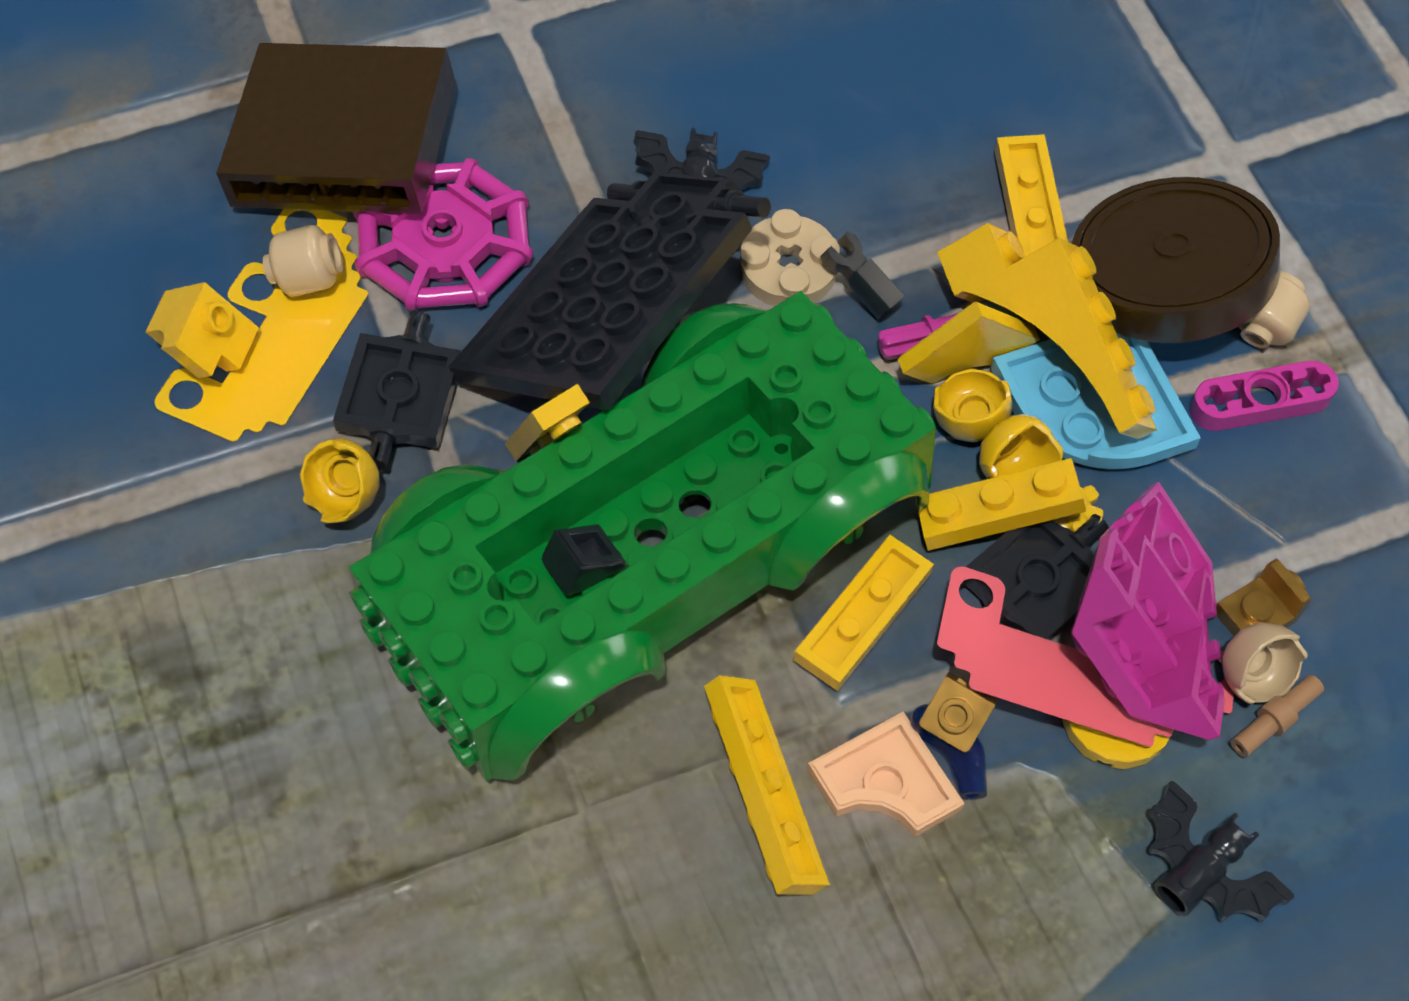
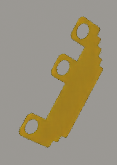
[154,209,369,442]

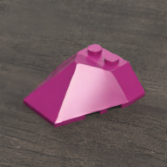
[1072,482,1225,740]

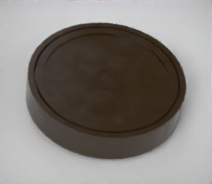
[1072,177,1280,343]

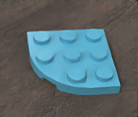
[990,333,1201,469]

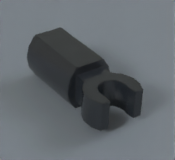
[820,231,905,319]

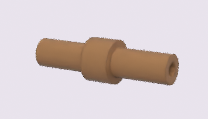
[1231,675,1324,758]

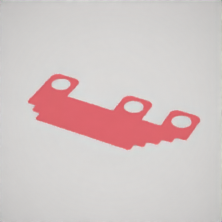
[937,567,1234,747]

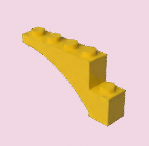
[937,223,1157,439]

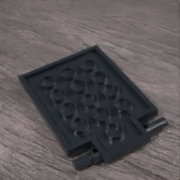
[448,172,771,410]

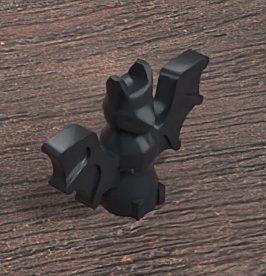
[633,128,770,191]
[1148,781,1294,922]

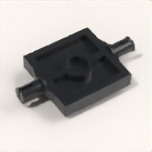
[333,310,461,471]
[963,514,1109,641]

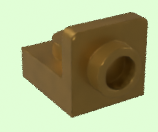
[1216,559,1311,637]
[919,671,998,752]

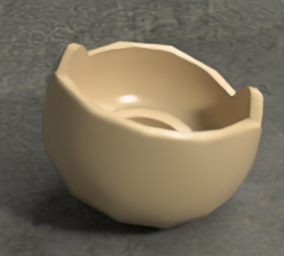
[1222,622,1308,704]

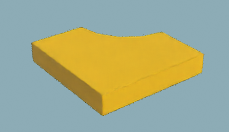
[898,302,1040,384]

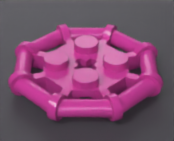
[353,157,533,311]

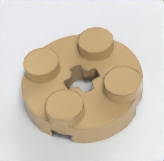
[740,209,840,306]

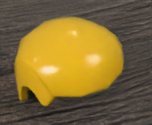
[933,368,1012,443]
[979,414,1063,479]
[300,438,380,524]

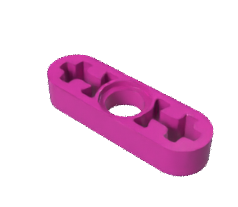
[1189,361,1339,431]

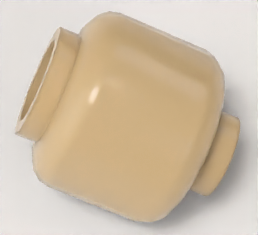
[263,225,343,297]
[1238,271,1310,349]

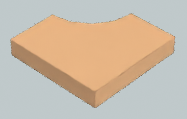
[807,711,965,837]

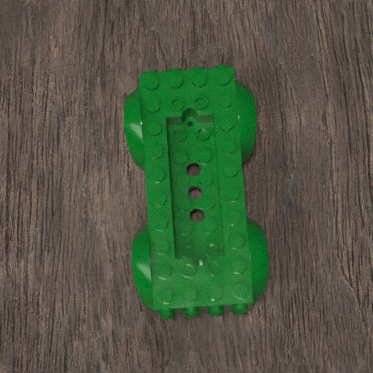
[348,291,936,782]

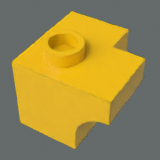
[145,282,259,378]

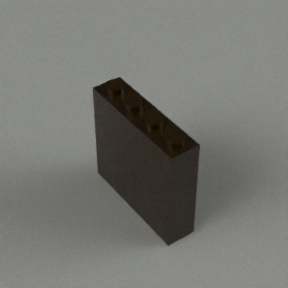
[216,43,456,214]

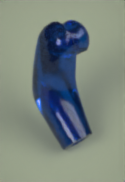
[910,704,987,800]

